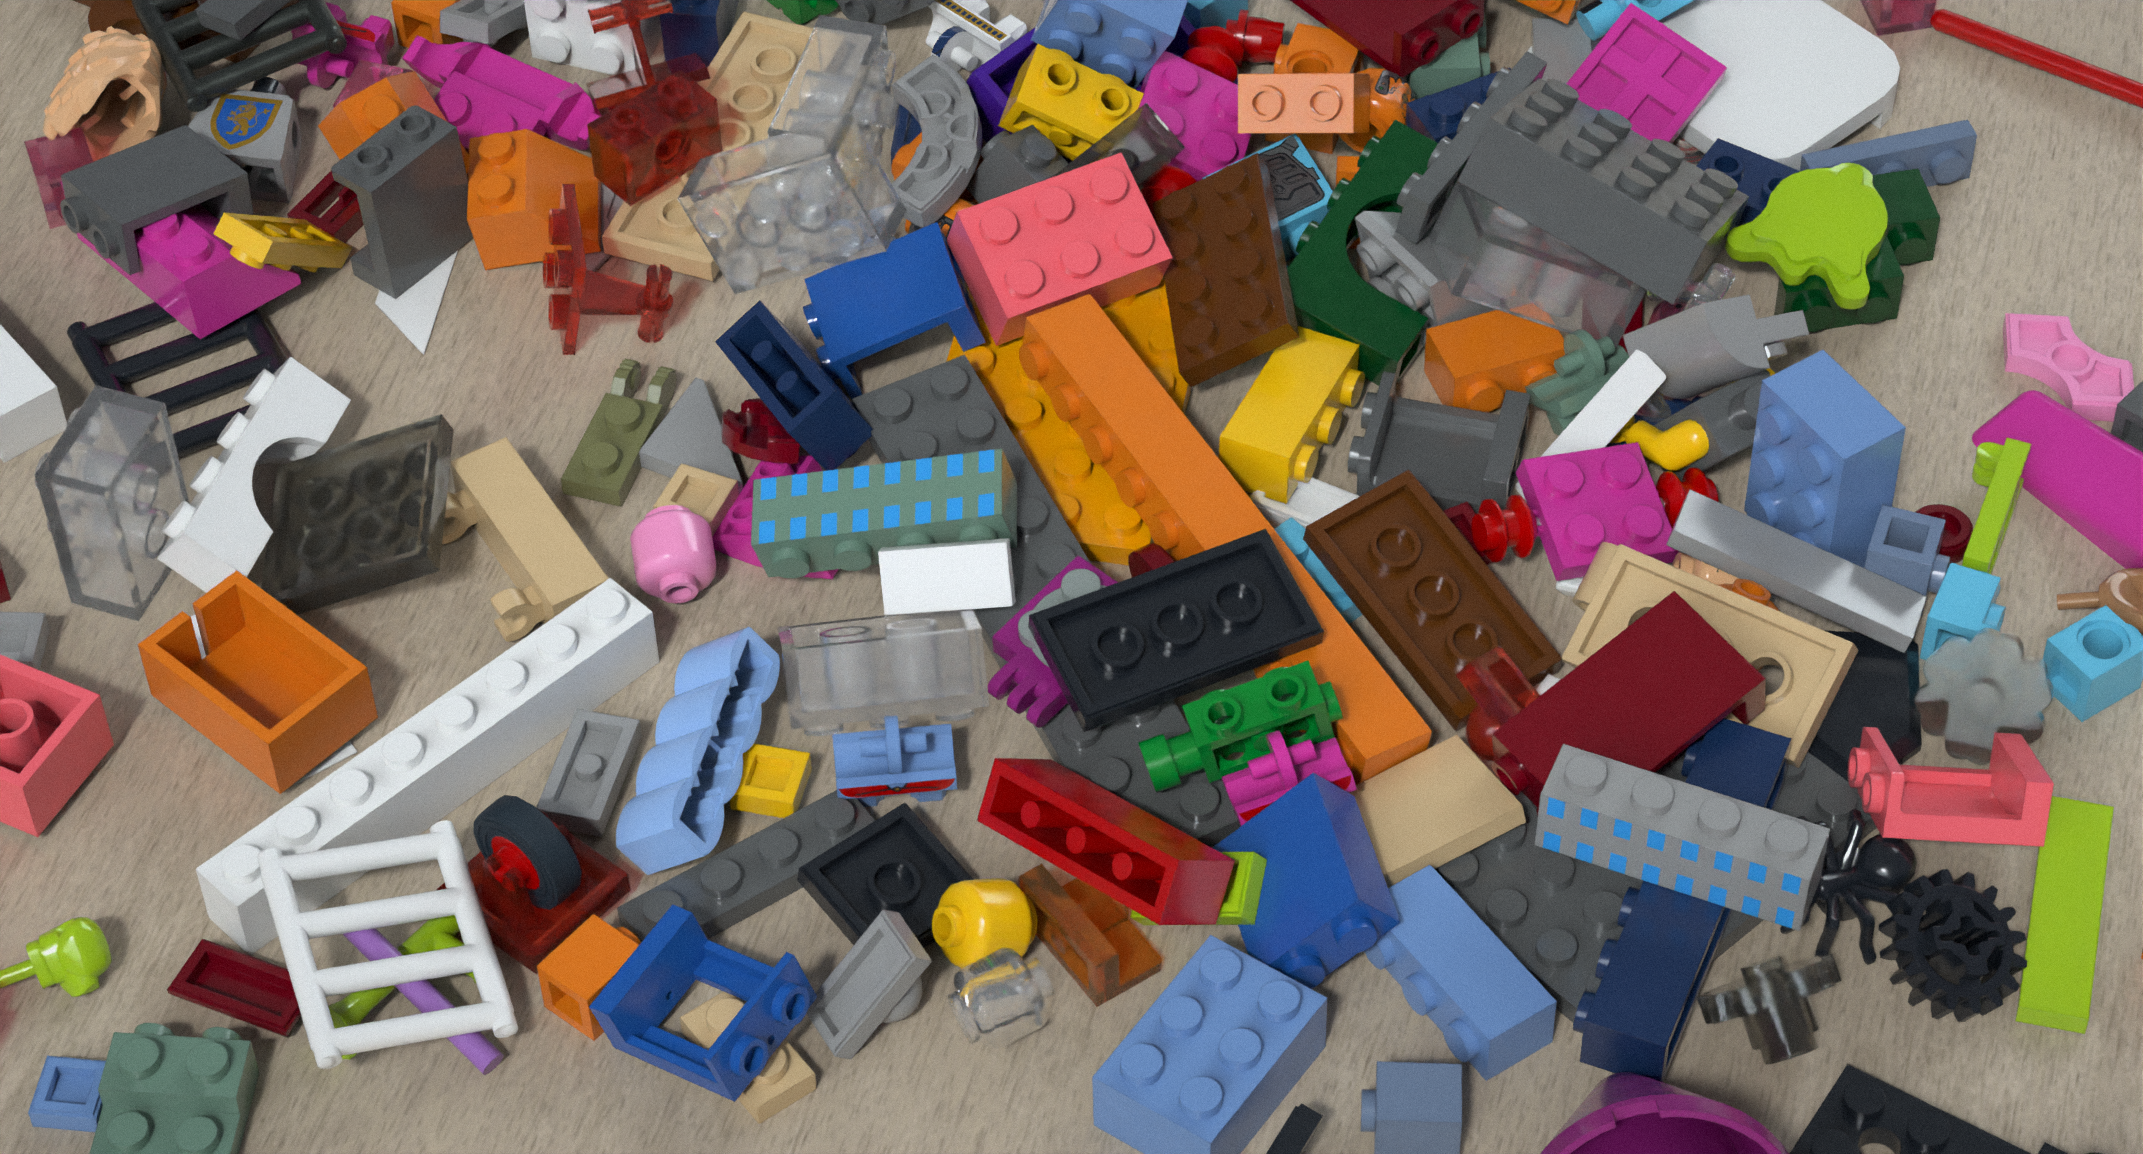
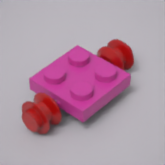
[1123,26,1252,220]
[1471,442,1719,581]

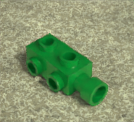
[1138,661,1343,793]

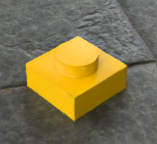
[730,744,812,818]

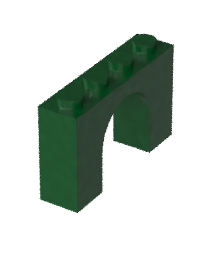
[1287,120,1514,386]

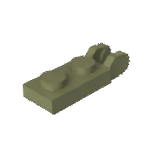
[561,358,677,507]

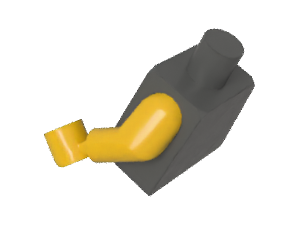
[1609,368,1776,482]

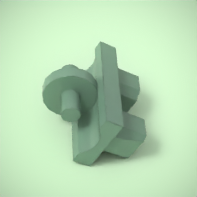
[1525,329,1629,435]

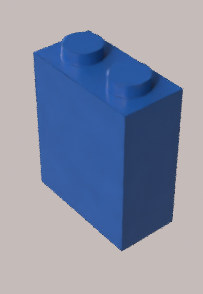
[1213,773,1401,989]

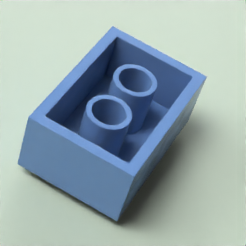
[1744,350,1906,568]
[1092,935,1327,1154]

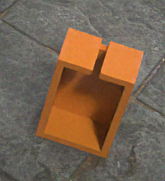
[138,570,378,794]

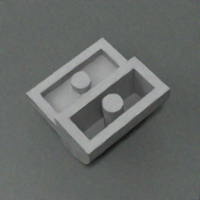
[1623,294,1809,399]

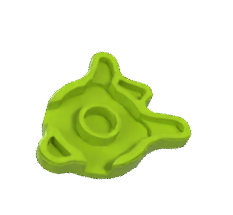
[1725,163,1888,309]

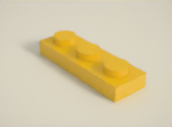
[213,212,352,272]

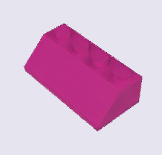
[60,181,301,339]

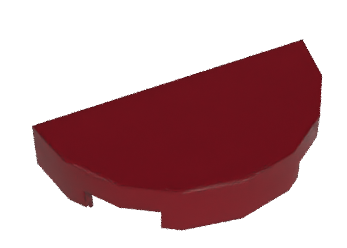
[721,398,800,464]

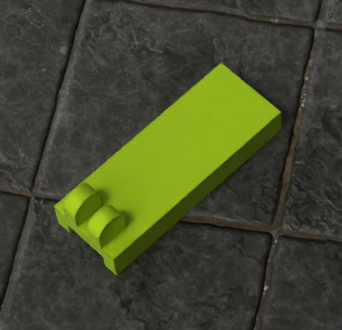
[1962,437,2031,575]

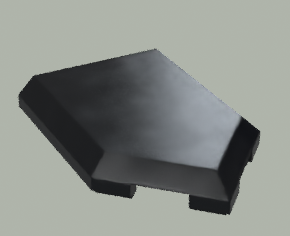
[1808,630,1922,781]

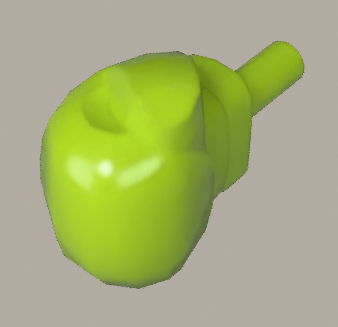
[0,917,112,997]

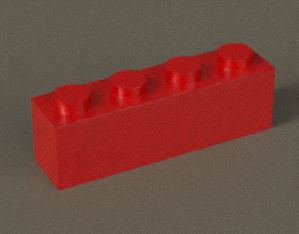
[977,758,1235,925]

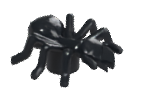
[1766,809,1920,969]

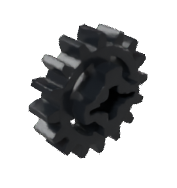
[1878,869,2028,1022]

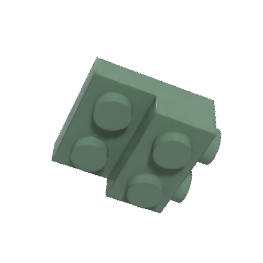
[89,1023,259,1154]

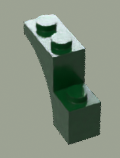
[1774,168,1940,332]

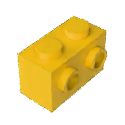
[998,44,1144,166]

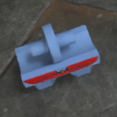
[832,715,957,807]

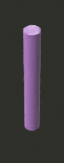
[343,928,504,1075]

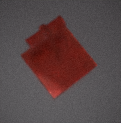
[586,0,710,114]
[542,184,674,355]

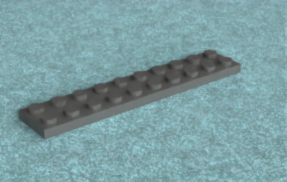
[852,355,1241,847]

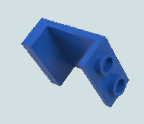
[803,222,986,399]

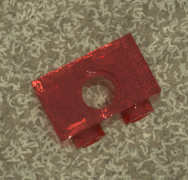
[587,70,723,206]

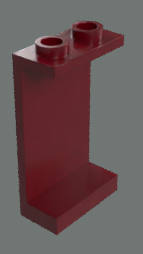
[1290,0,1485,78]
[1492,591,1766,815]

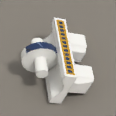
[926,0,1027,72]

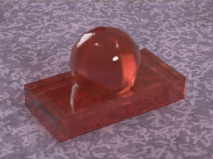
[1456,646,1540,761]

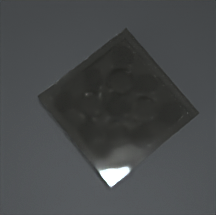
[261,414,454,615]

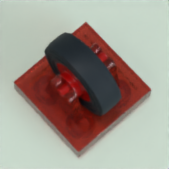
[437,795,631,974]

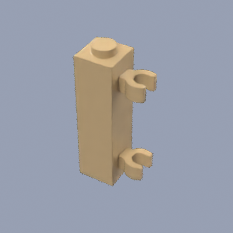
[423,437,609,642]

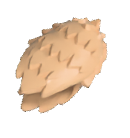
[43,26,167,162]

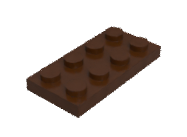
[1152,153,1299,387]
[1303,469,1562,731]

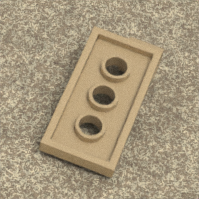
[1561,542,1858,768]

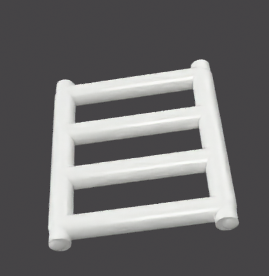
[257,820,518,1069]

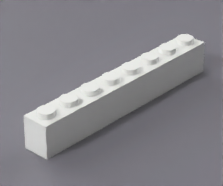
[196,578,660,956]

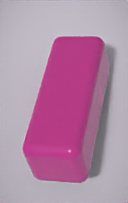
[1972,390,2143,569]

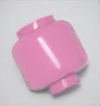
[630,505,717,604]

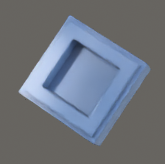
[28,1056,106,1132]

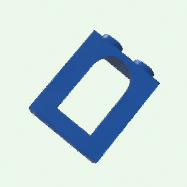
[589,904,817,1102]

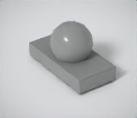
[806,910,932,1059]

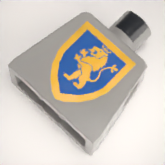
[188,77,302,203]

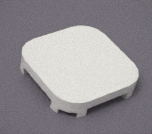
[1659,0,1900,171]

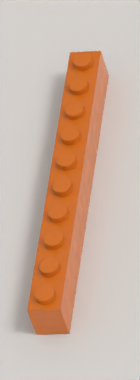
[1019,294,1432,785]

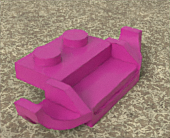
[402,35,604,154]

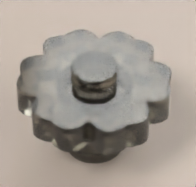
[1915,628,2054,765]
[1697,954,1842,1065]

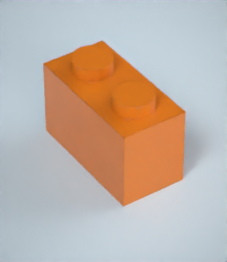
[1424,298,1565,413]

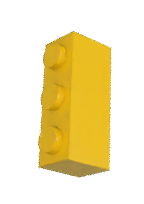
[1219,326,1365,504]

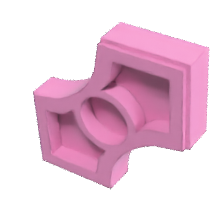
[2003,313,2134,422]

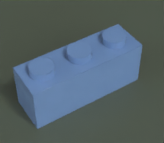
[1364,865,1557,1081]

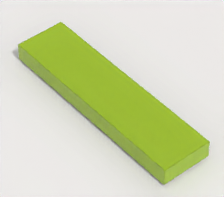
[2015,796,2114,1034]

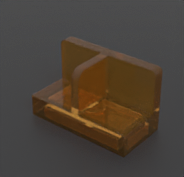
[1019,864,1162,1007]

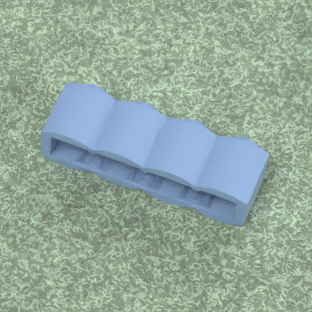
[616,627,780,875]

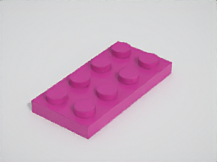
[1566,3,1727,144]

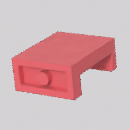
[1848,727,2054,847]

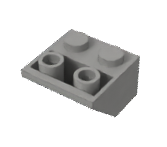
[1355,211,1501,347]

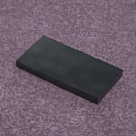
[1028,529,1324,732]

